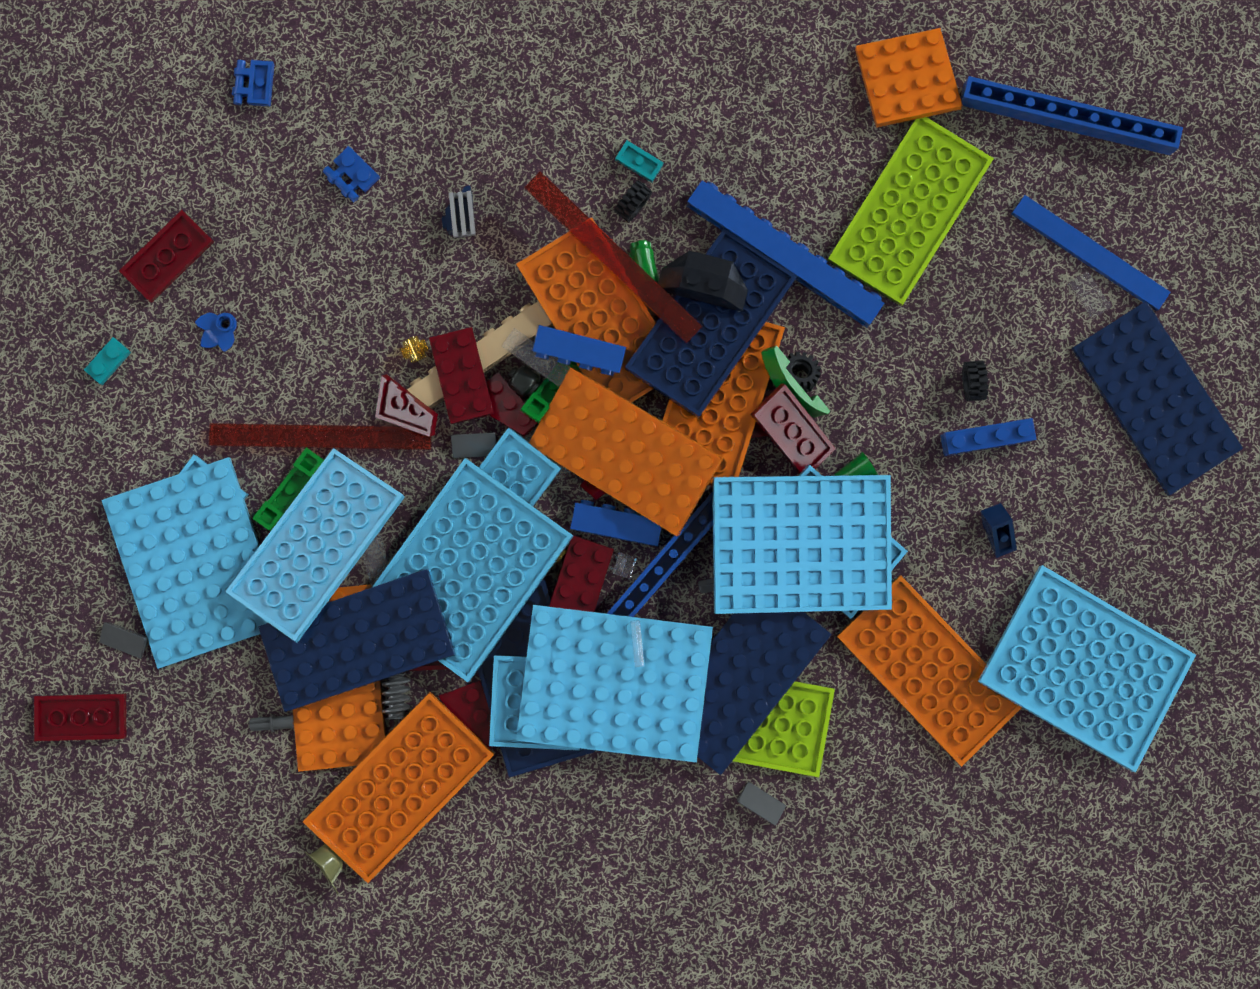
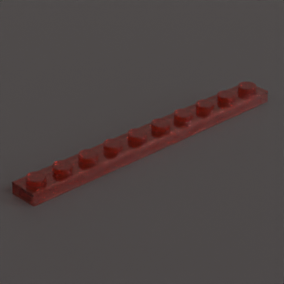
[525,171,703,344]
[209,423,432,450]

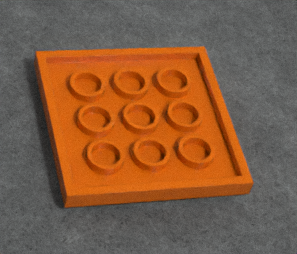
[855,28,963,128]

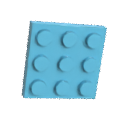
[479,428,562,506]

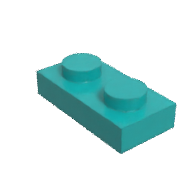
[615,140,664,183]
[84,337,131,385]

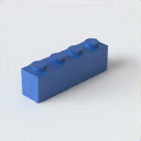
[532,325,626,376]
[940,418,1037,457]
[570,500,661,547]

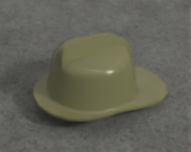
[304,844,343,895]

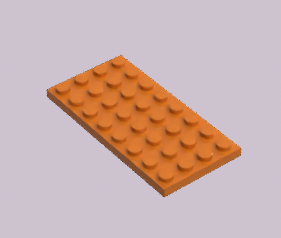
[516,218,656,403]
[662,322,785,487]
[529,367,723,536]
[836,575,1022,767]
[293,584,386,772]
[303,692,494,883]

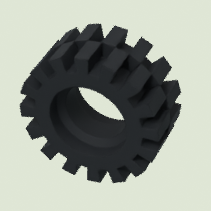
[614,180,653,223]
[786,351,821,393]
[962,360,989,402]

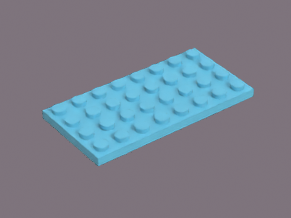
[225,448,405,643]

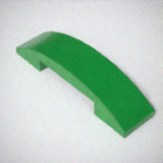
[761,345,830,417]
[520,361,580,423]
[252,447,324,532]

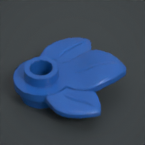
[195,313,237,352]

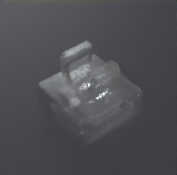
[608,552,637,579]

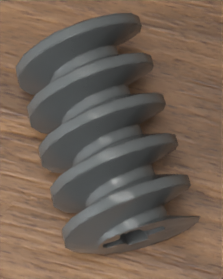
[382,673,411,719]

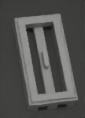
[449,191,476,238]

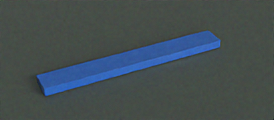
[1011,195,1171,311]

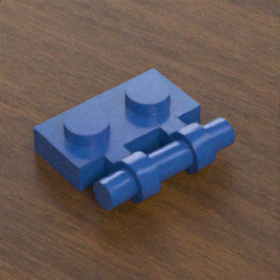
[232,60,274,107]
[322,146,380,202]

